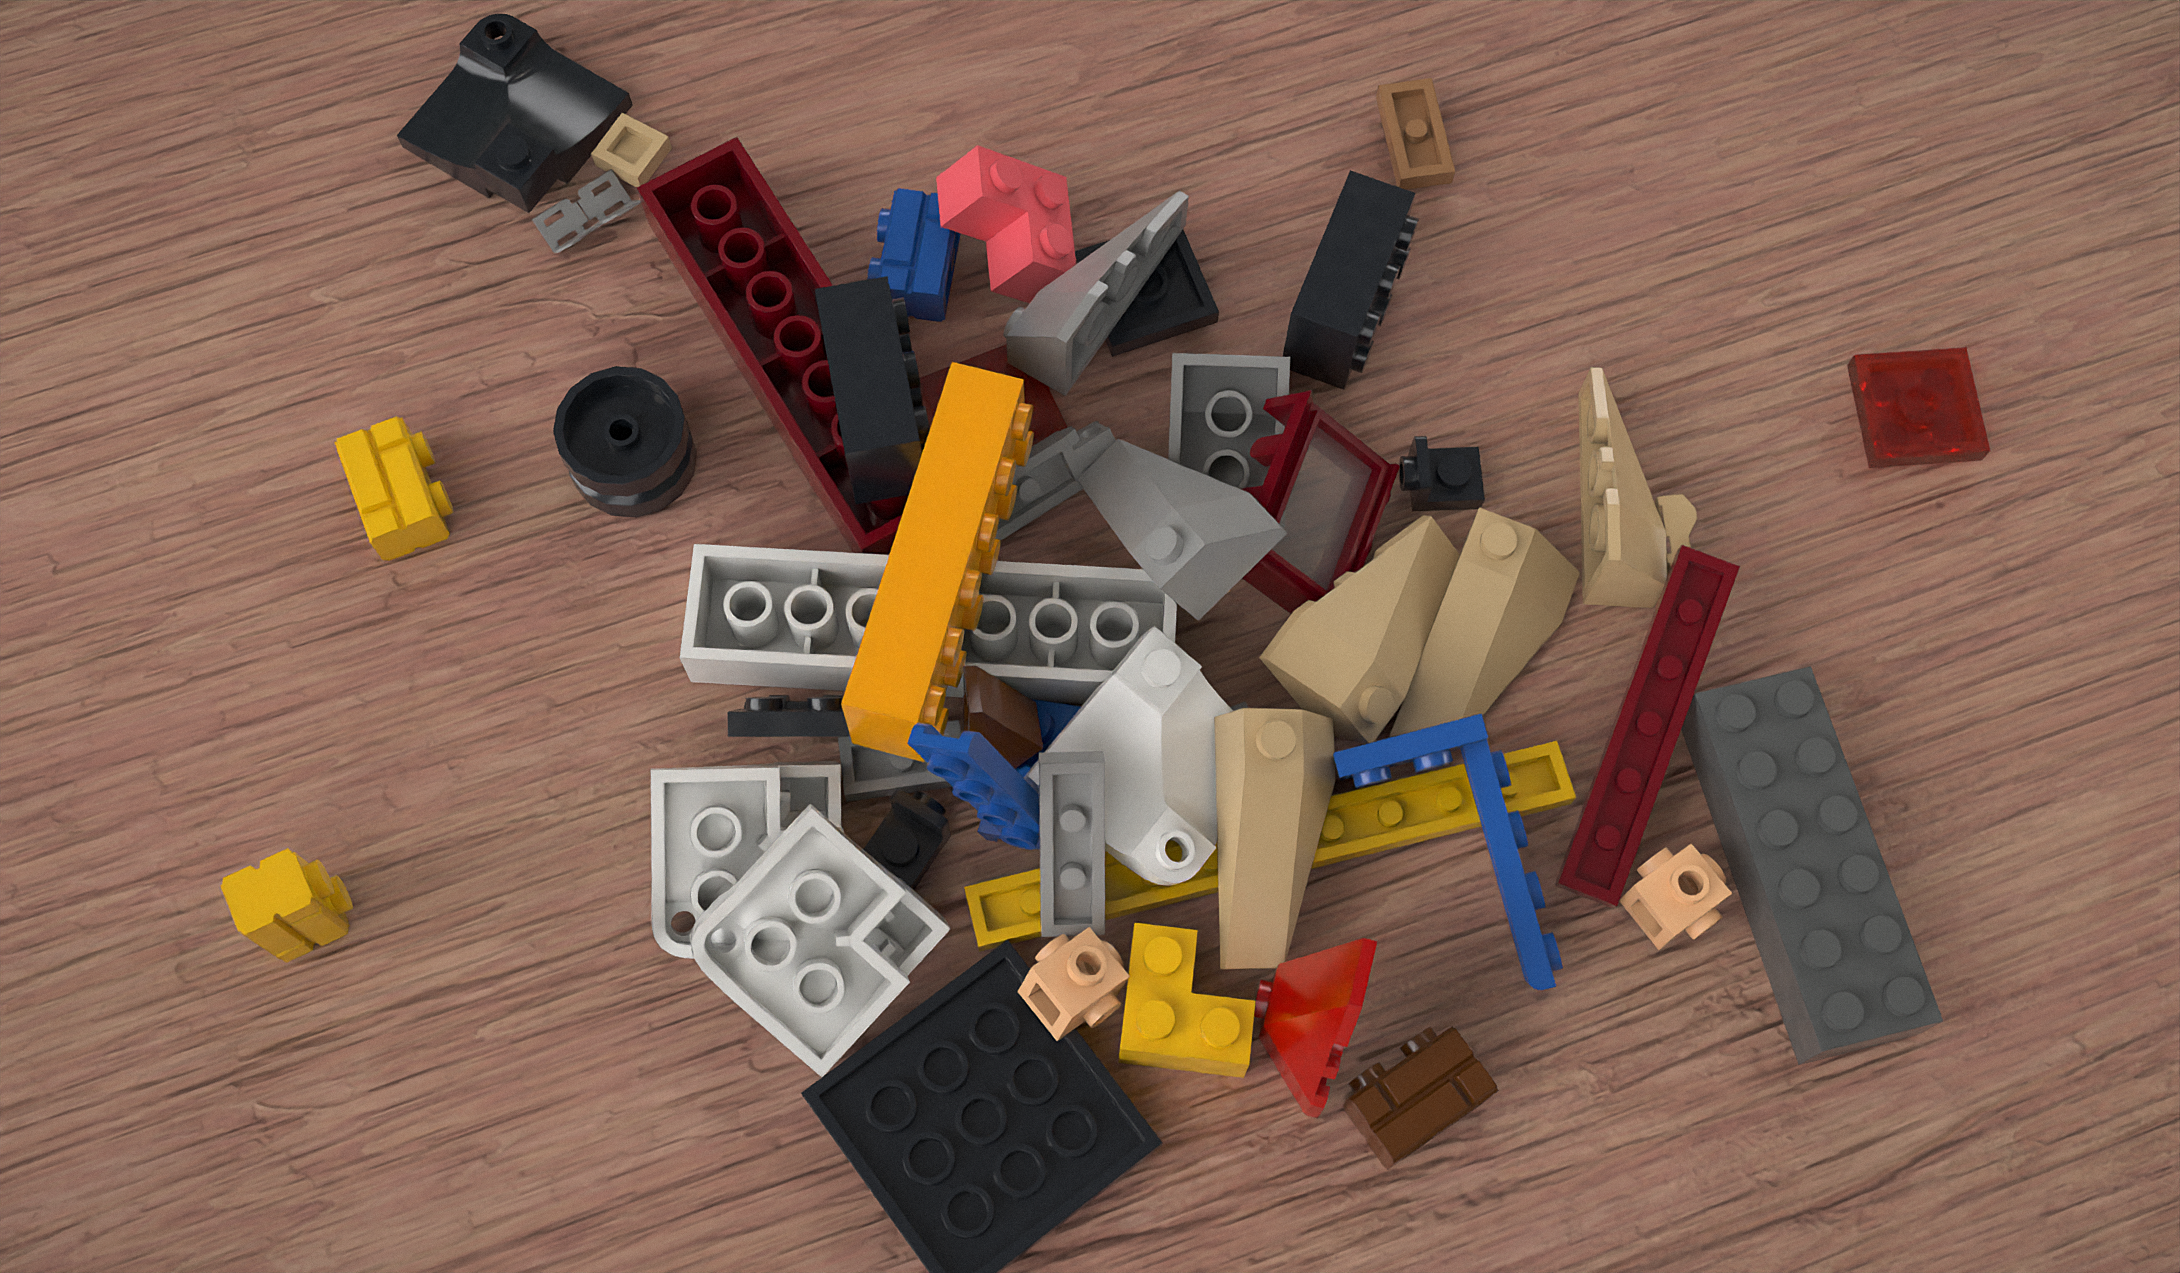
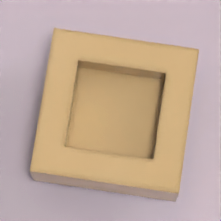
[591,113,672,187]

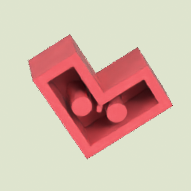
[936,145,1076,303]

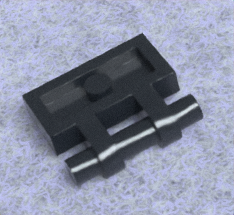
[728,695,850,737]

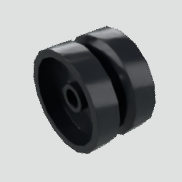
[553,366,697,518]

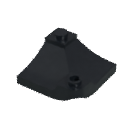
[397,14,633,213]

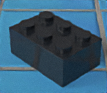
[1282,170,1419,390]
[815,276,930,504]

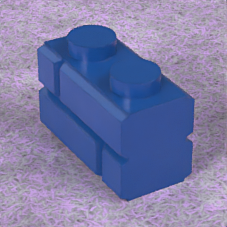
[867,188,961,322]

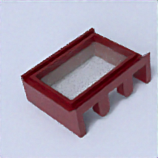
[1241,390,1400,614]

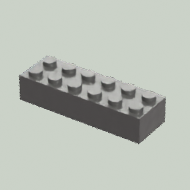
[1681,666,1943,1065]

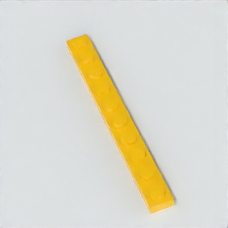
[964,741,1576,952]

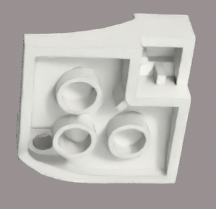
[1024,626,1233,886]
[651,761,844,959]
[691,804,950,1077]

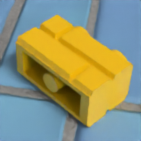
[334,416,454,561]
[221,848,353,963]

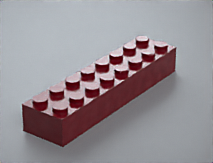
[636,137,909,555]

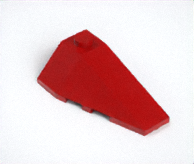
[1254,938,1378,1118]

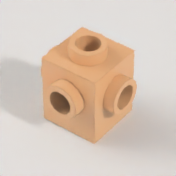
[1619,843,1732,950]
[1018,927,1130,1041]

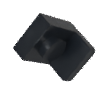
[1399,436,1485,512]
[863,788,951,890]

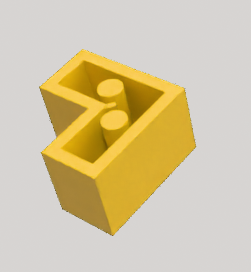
[1118,923,1255,1078]

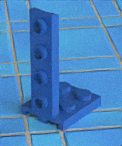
[907,699,1081,850]
[1333,713,1563,990]

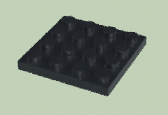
[801,940,1163,1273]

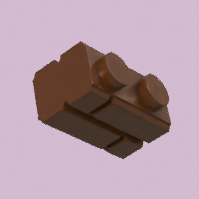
[1343,1026,1499,1170]

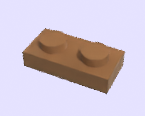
[1376,78,1455,190]

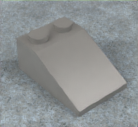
[1168,353,1290,528]

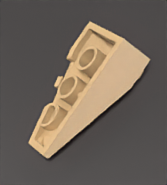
[1578,367,1671,608]
[1389,507,1580,753]
[1259,515,1460,744]
[1214,708,1335,969]

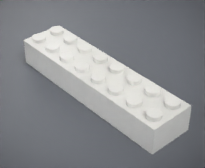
[680,544,1177,704]

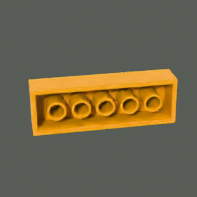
[841,362,1034,762]

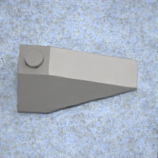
[1003,191,1189,396]
[1077,439,1287,621]

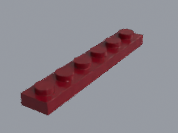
[1555,545,1740,908]

